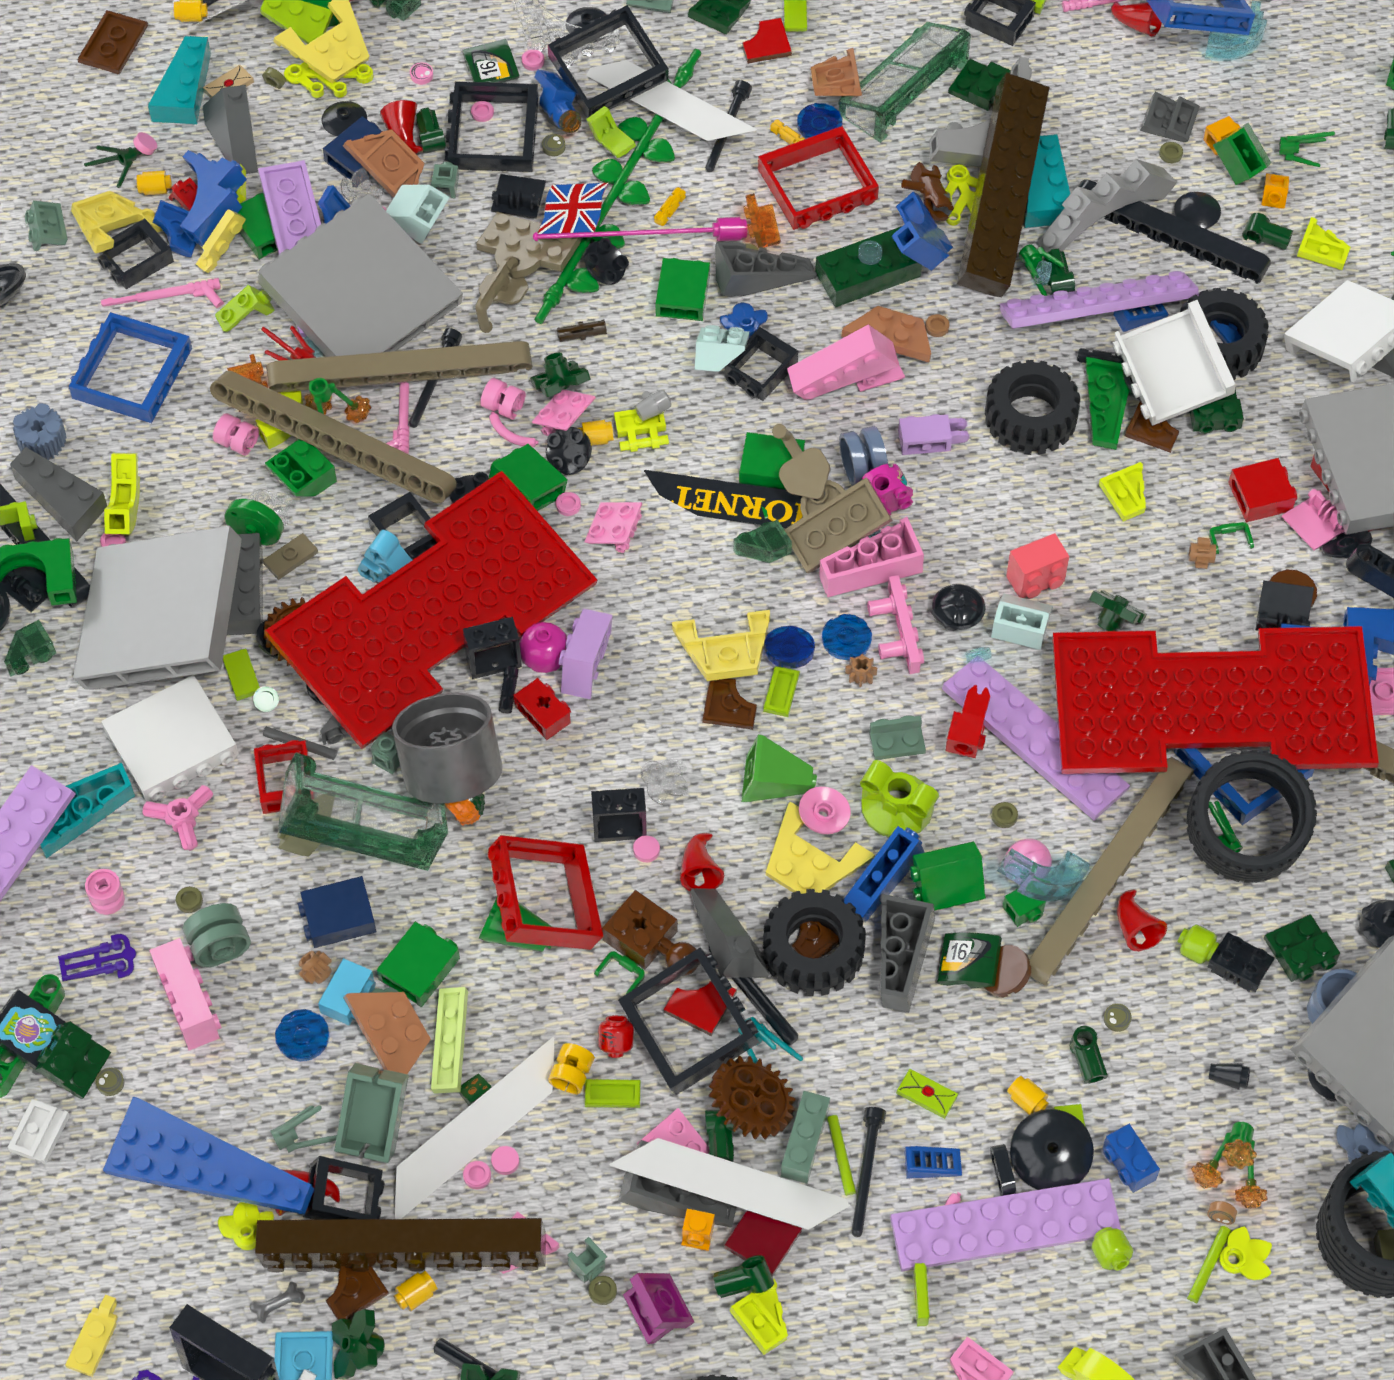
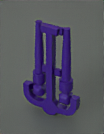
[58,934,136,981]

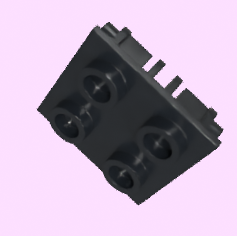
[491,174,546,218]
[0,566,49,612]
[1255,580,1314,631]
[1207,932,1275,993]

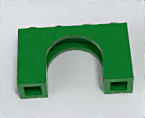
[0,538,77,606]

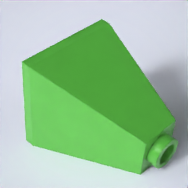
[741,734,817,802]

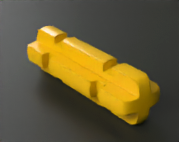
[770,119,805,144]
[654,187,686,226]

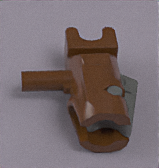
[901,162,954,221]

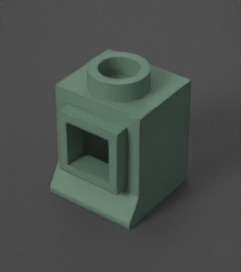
[431,162,459,199]
[371,732,400,775]
[567,1237,608,1283]

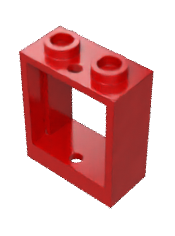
[254,740,314,814]

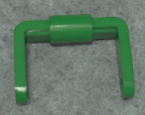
[1209,522,1254,554]
[594,951,645,994]

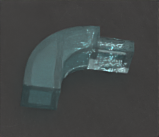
[1205,0,1267,61]
[997,848,1090,901]

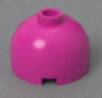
[520,622,567,673]

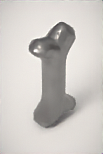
[250,1281,305,1323]

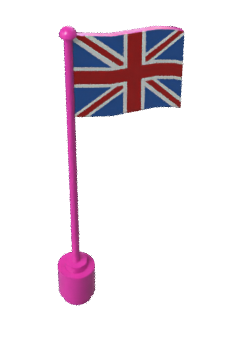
[533,183,747,241]

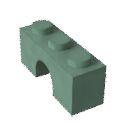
[781,1091,830,1184]

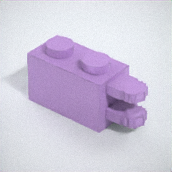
[898,414,970,455]

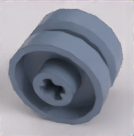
[839,426,888,486]
[1307,969,1357,1024]

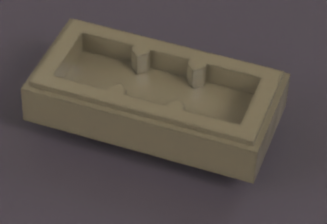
[263,533,319,580]

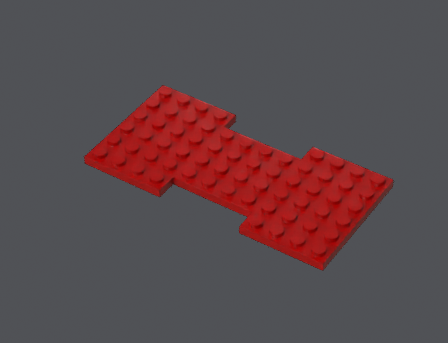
[264,471,598,749]
[1052,626,1379,774]

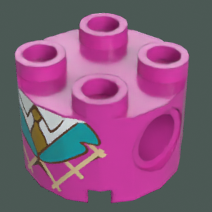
[862,463,913,516]

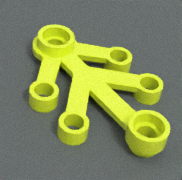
[284,62,374,98]
[945,164,978,226]

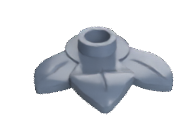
[1336,1123,1390,1163]

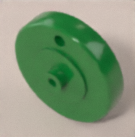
[224,499,284,546]

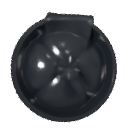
[930,584,986,631]
[1358,899,1394,948]

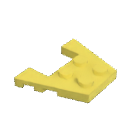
[273,0,370,83]
[71,191,163,254]
[672,610,770,681]
[766,802,875,894]

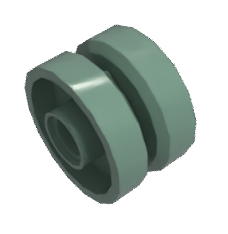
[182,903,251,967]

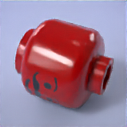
[598,1015,634,1058]

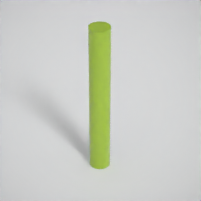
[827,1115,856,1196]
[1187,1226,1231,1304]

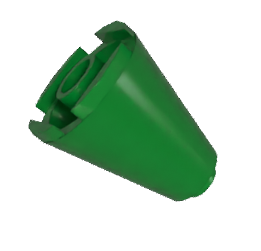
[479,897,552,952]

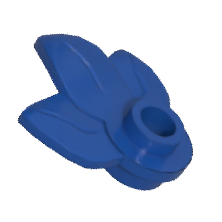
[720,302,768,339]

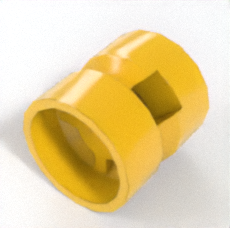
[548,1043,595,1094]

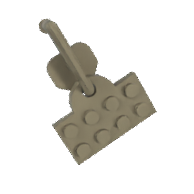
[475,212,582,333]
[772,424,893,573]

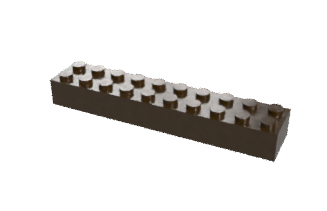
[957,72,1050,298]
[255,1218,546,1273]

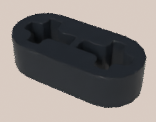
[990,1144,1016,1196]

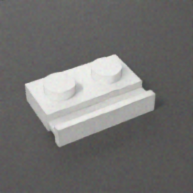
[8,1099,70,1165]

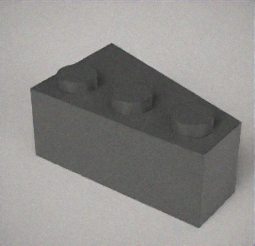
[1175,1328,1256,1380]

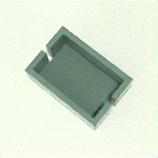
[334,1063,409,1163]

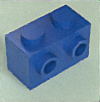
[1103,1123,1160,1193]

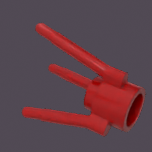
[261,326,316,361]

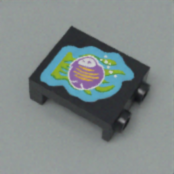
[0,989,67,1075]

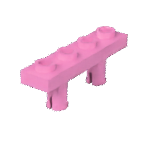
[867,575,924,674]

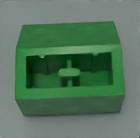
[1213,122,1272,185]
[265,439,337,497]

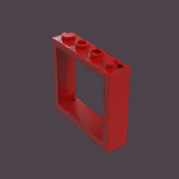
[758,126,879,230]
[488,835,604,950]

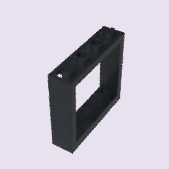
[548,5,669,118]
[444,81,539,172]
[618,947,760,1095]
[169,1304,279,1380]

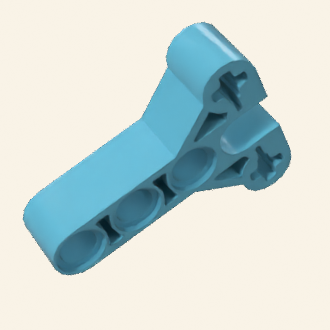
[358,530,412,582]

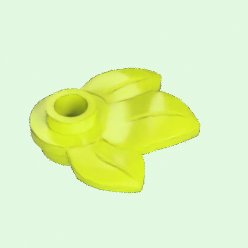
[218,1202,274,1250]
[1219,1226,1272,1280]

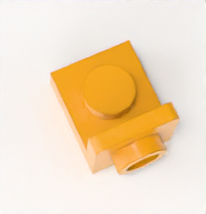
[1261,173,1289,209]

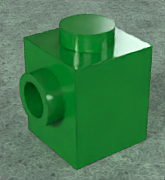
[1002,881,1046,927]

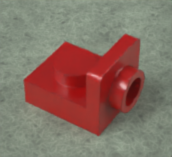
[169,177,198,211]

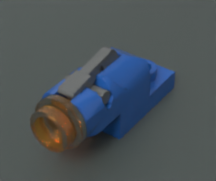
[534,69,581,133]

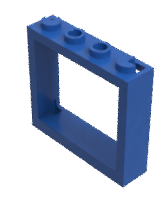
[1146,0,1255,35]
[69,312,192,423]
[1174,748,1315,826]

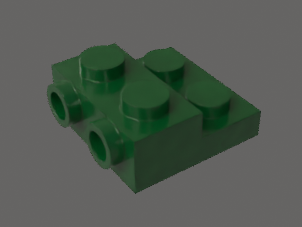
[948,59,1011,111]
[1189,388,1244,434]
[1264,914,1340,982]
[35,1021,111,1099]

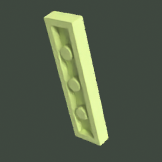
[431,987,468,1094]

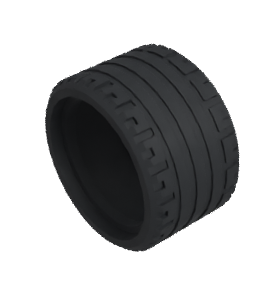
[1186,750,1317,883]
[1316,1150,1394,1298]

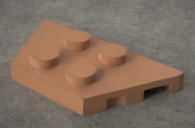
[810,48,862,96]
[343,129,425,198]
[841,306,931,363]
[343,992,431,1074]

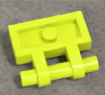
[614,409,669,452]

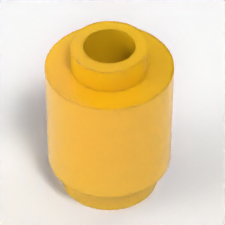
[174,0,208,22]
[137,170,172,195]
[579,419,614,446]
[1007,1075,1049,1115]
[394,1271,438,1311]

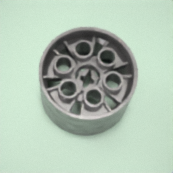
[392,693,503,803]

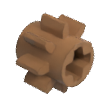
[1189,537,1216,569]
[845,654,878,687]
[298,951,332,984]

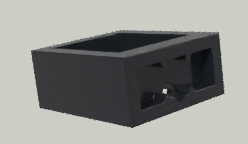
[964,0,1036,46]
[97,218,174,289]
[725,327,799,401]
[368,492,437,560]
[463,617,522,680]
[591,788,647,842]
[303,1156,385,1220]

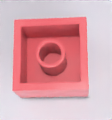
[1006,533,1069,599]

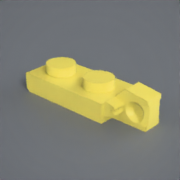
[196,209,246,273]
[65,1294,118,1377]

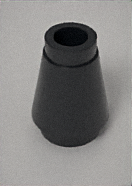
[1209,1063,1250,1090]

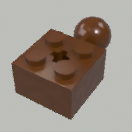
[602,890,698,976]

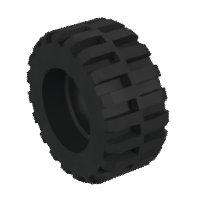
[1180,288,1269,380]
[985,360,1080,455]
[763,889,866,996]

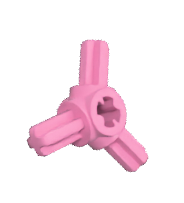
[143,785,213,851]

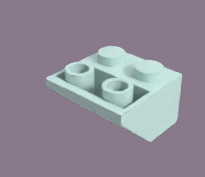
[386,185,450,244]
[695,325,749,372]
[991,593,1053,650]

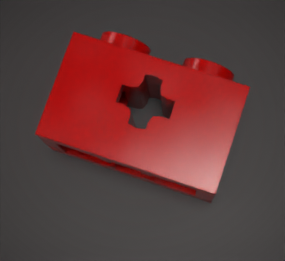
[514,678,571,740]

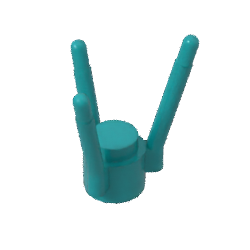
[738,1017,803,1063]

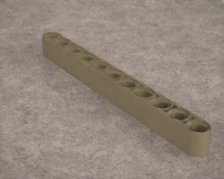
[266,341,533,392]
[210,371,456,504]
[1029,757,1194,986]

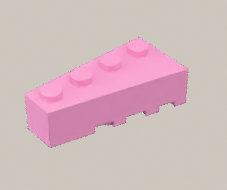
[787,325,899,400]
[820,517,924,597]
[149,938,222,1051]

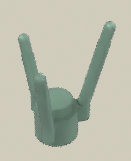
[270,1105,337,1153]

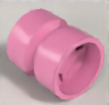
[480,378,526,420]
[213,413,259,456]
[85,869,125,915]

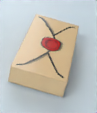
[203,65,254,98]

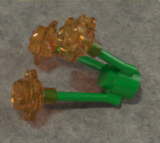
[304,378,372,423]
[1191,1122,1268,1209]

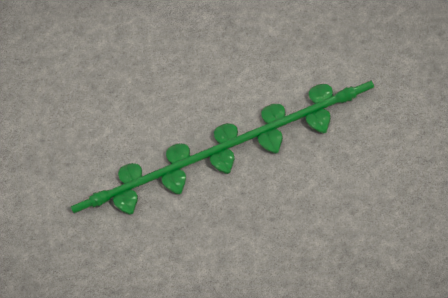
[534,49,702,324]

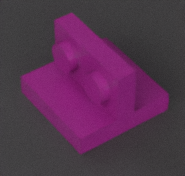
[623,1273,695,1344]

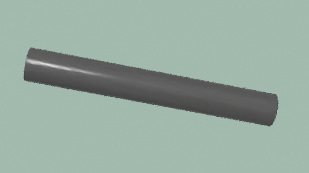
[263,726,338,760]

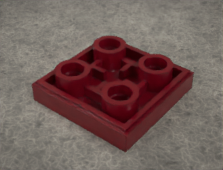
[724,1210,802,1277]

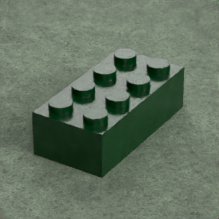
[815,226,922,308]

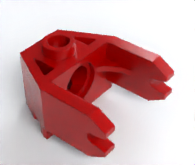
[945,685,991,759]

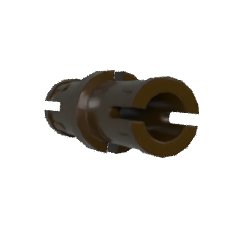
[557,319,607,342]

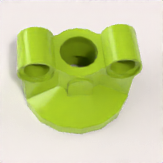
[860,760,939,837]

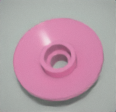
[799,787,851,834]

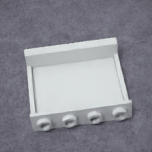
[1284,280,1394,383]
[1112,300,1235,426]
[101,675,239,802]

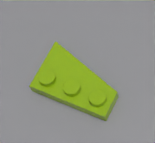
[260,0,333,44]

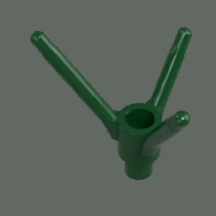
[84,145,142,188]

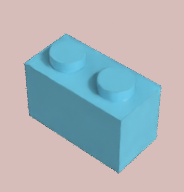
[318,958,376,1025]

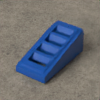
[1113,303,1169,332]
[904,1146,962,1179]

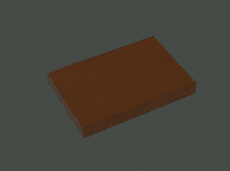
[77,10,148,75]

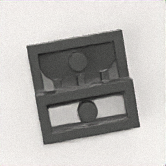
[1140,91,1200,142]

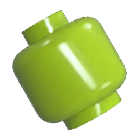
[1177,924,1220,964]
[1091,1227,1133,1271]

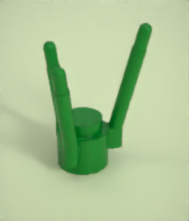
[1279,131,1335,167]
[1019,244,1064,296]
[1209,801,1243,853]

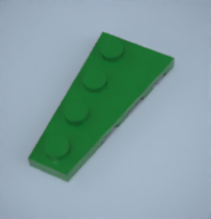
[1085,357,1129,450]

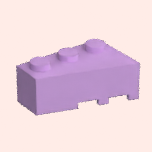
[559,609,613,699]

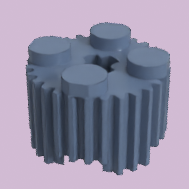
[13,403,67,460]

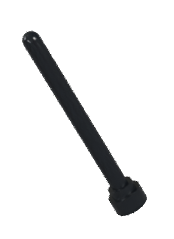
[705,80,752,172]
[409,328,463,428]
[852,1107,887,1237]

